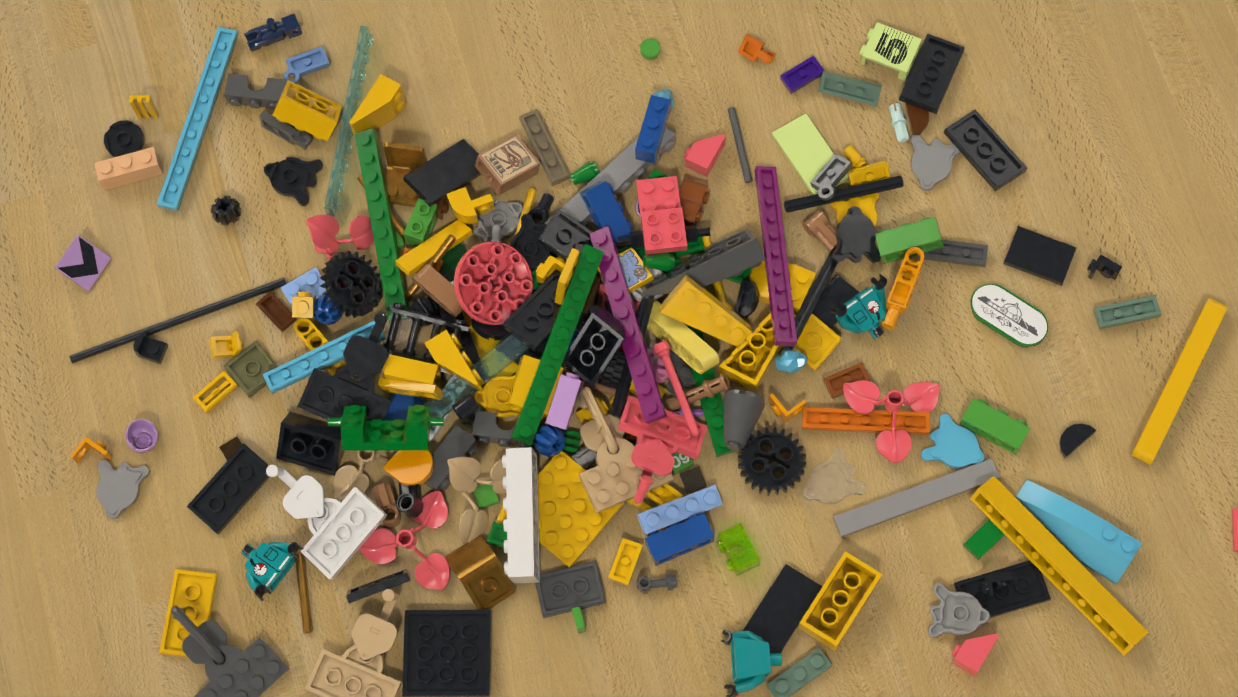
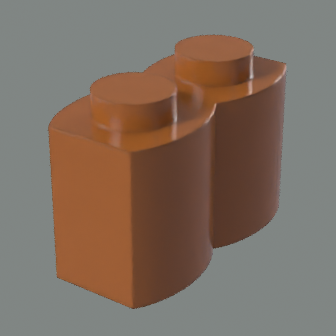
[679,179,710,226]

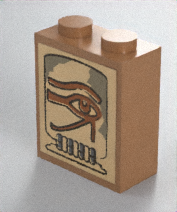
[475,134,540,196]

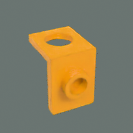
[768,393,806,423]
[70,437,113,464]

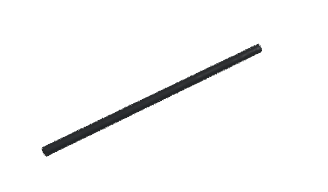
[69,278,287,364]

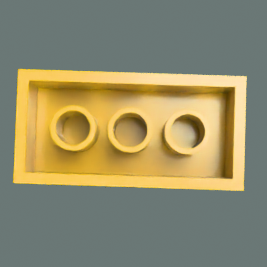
[798,551,882,652]

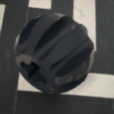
[211,195,241,226]
[409,296,440,327]

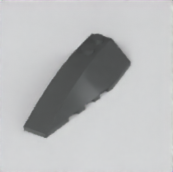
[640,228,766,296]

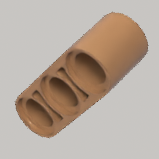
[412,264,463,318]

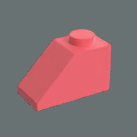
[684,134,726,177]
[952,633,999,676]

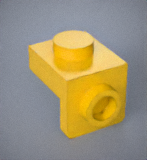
[536,255,566,284]
[209,331,243,359]

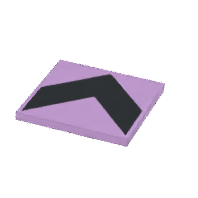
[55,235,111,291]

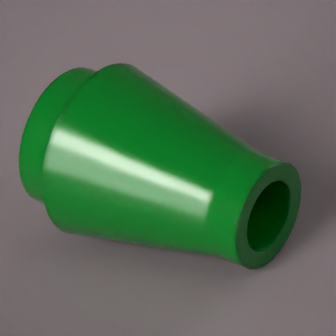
[570,161,600,185]
[643,252,675,272]

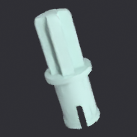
[889,103,909,143]

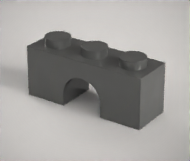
[224,73,287,110]
[472,411,540,448]

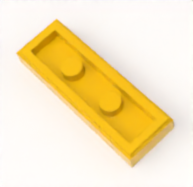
[378,378,444,400]

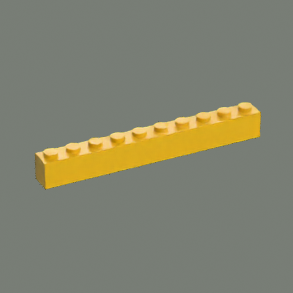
[970,476,1149,656]

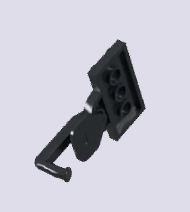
[297,313,392,421]

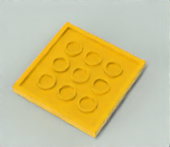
[505,451,625,568]

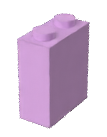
[546,372,584,430]

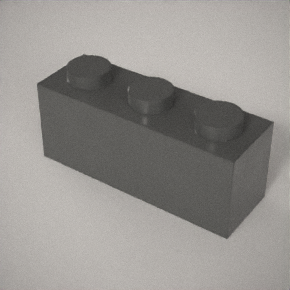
[424,425,478,492]

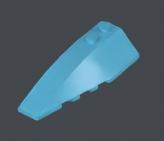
[1015,480,1142,584]

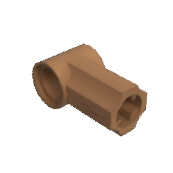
[803,211,837,252]
[372,483,401,528]

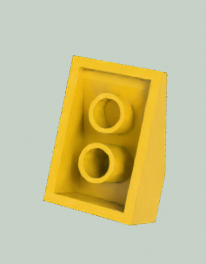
[349,74,406,140]
[748,260,816,316]

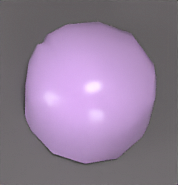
[125,419,158,453]

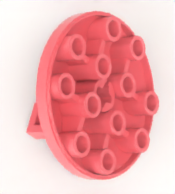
[454,242,533,325]

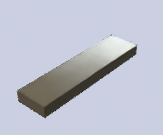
[519,109,570,186]

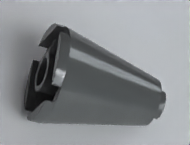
[724,389,765,451]

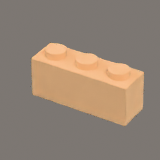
[95,147,163,190]

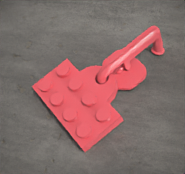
[617,395,707,504]

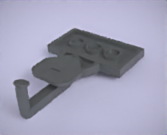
[171,606,289,697]

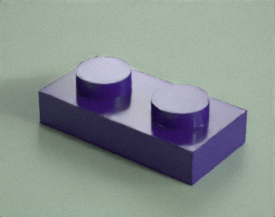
[780,56,825,94]

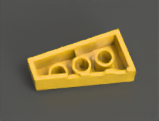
[660,275,752,347]
[719,313,796,393]

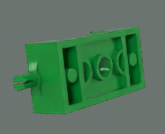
[328,405,444,451]

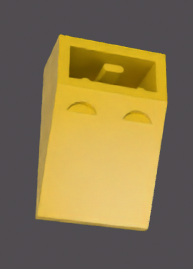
[425,330,484,392]

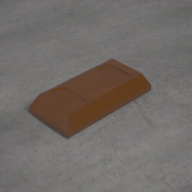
[256,291,297,332]

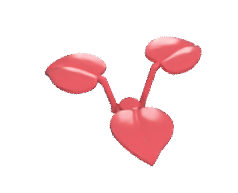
[306,215,374,287]
[843,380,940,464]
[359,491,450,590]

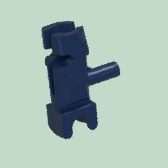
[244,14,302,52]

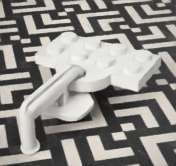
[266,465,387,580]

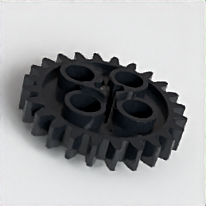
[320,251,383,318]
[738,427,806,496]

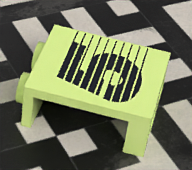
[859,22,922,81]

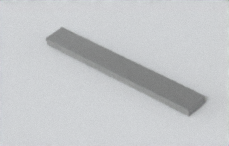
[833,458,1000,538]

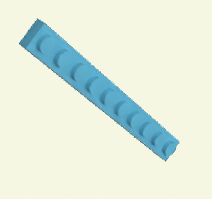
[157,27,238,211]

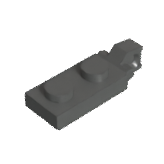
[260,110,312,150]

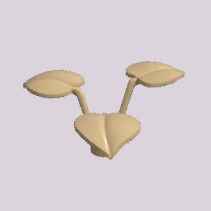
[334,450,398,501]
[447,457,506,544]

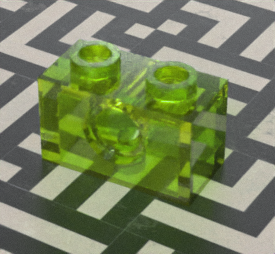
[716,523,760,576]

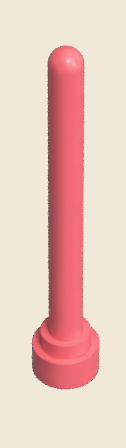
[653,341,700,436]

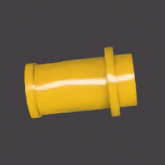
[843,145,867,169]

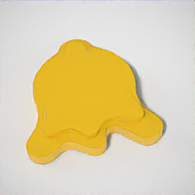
[829,193,879,227]
[474,375,520,418]

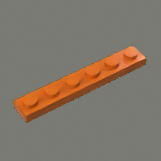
[802,407,930,435]

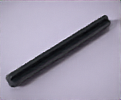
[784,176,904,213]
[782,252,839,351]
[610,297,654,418]

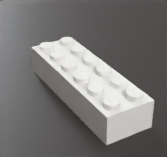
[502,447,540,584]

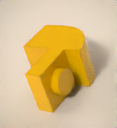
[447,187,495,224]

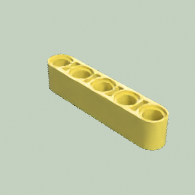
[636,300,719,374]

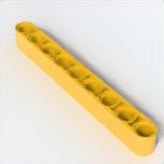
[1131,298,1228,465]

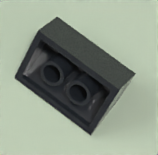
[563,309,626,387]
[276,412,345,476]

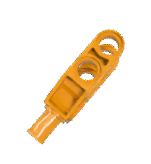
[882,247,924,330]

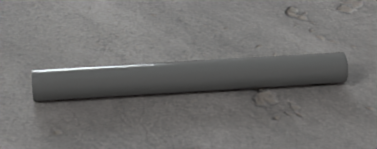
[728,107,753,183]

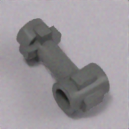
[636,573,677,594]

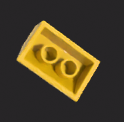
[272,80,342,142]

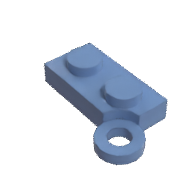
[284,46,330,84]

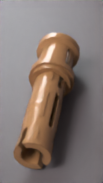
[667,373,731,411]

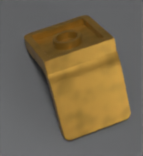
[383,142,427,207]
[445,536,516,610]

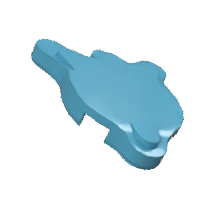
[921,414,984,469]

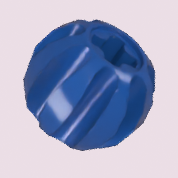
[314,295,343,325]
[534,425,566,457]

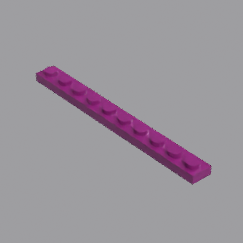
[754,166,797,346]
[589,226,667,424]

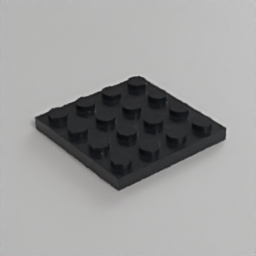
[402,610,492,697]

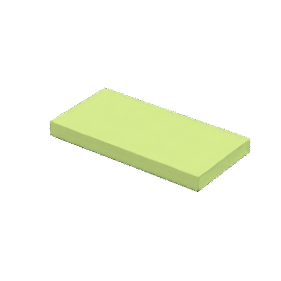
[772,114,848,195]

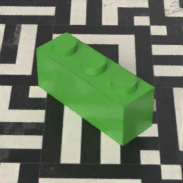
[875,217,944,264]
[960,398,1030,455]

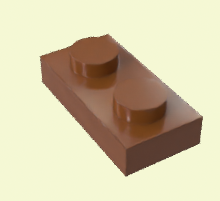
[823,362,871,399]

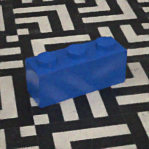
[635,95,671,164]
[579,181,633,245]
[645,513,714,566]

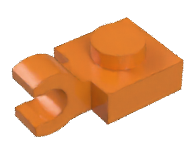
[738,34,776,64]

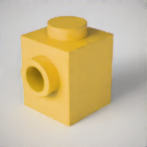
[292,291,316,318]

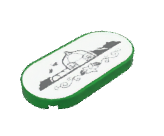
[971,284,1048,347]

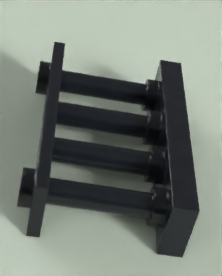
[383,302,470,375]

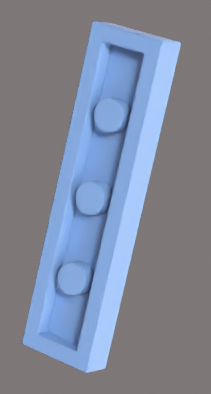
[636,485,723,534]

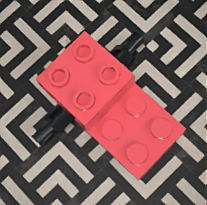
[617,176,711,255]

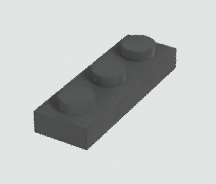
[924,240,988,267]

